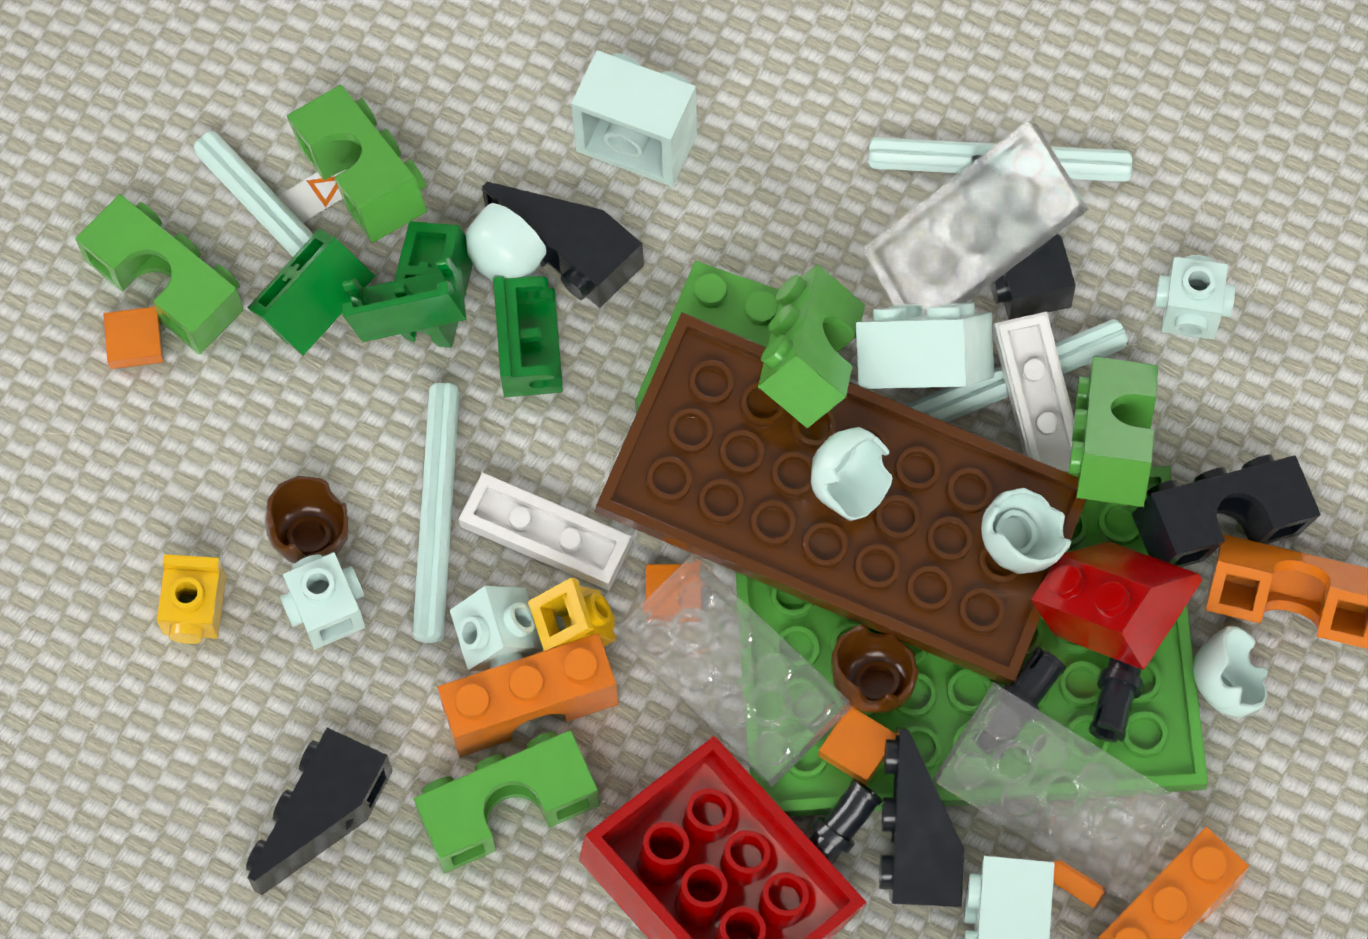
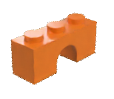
[1205,534,1368,649]
[437,633,619,758]
[1097,827,1249,939]

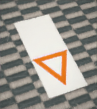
[278,169,347,223]

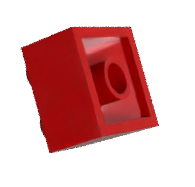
[1031,541,1202,670]

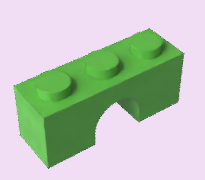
[286,84,427,243]
[75,194,244,355]
[758,264,865,428]
[1068,356,1158,507]
[413,730,600,874]

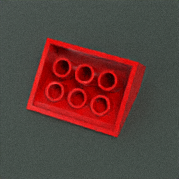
[579,736,867,939]

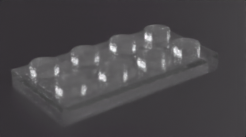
[862,120,1089,314]
[613,554,852,787]
[933,682,1189,901]

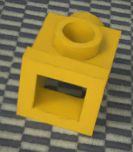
[157,554,227,644]
[528,577,616,651]

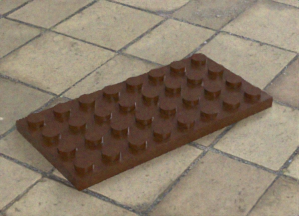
[595,312,1087,686]

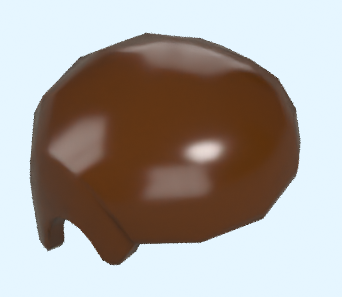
[265,476,349,563]
[831,625,919,713]

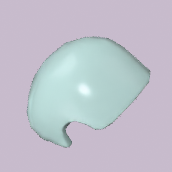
[466,203,547,281]
[811,427,892,521]
[981,488,1071,574]
[1192,626,1268,718]

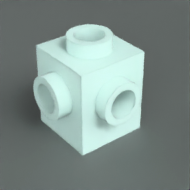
[1155,255,1236,340]
[279,552,365,650]
[450,586,543,671]

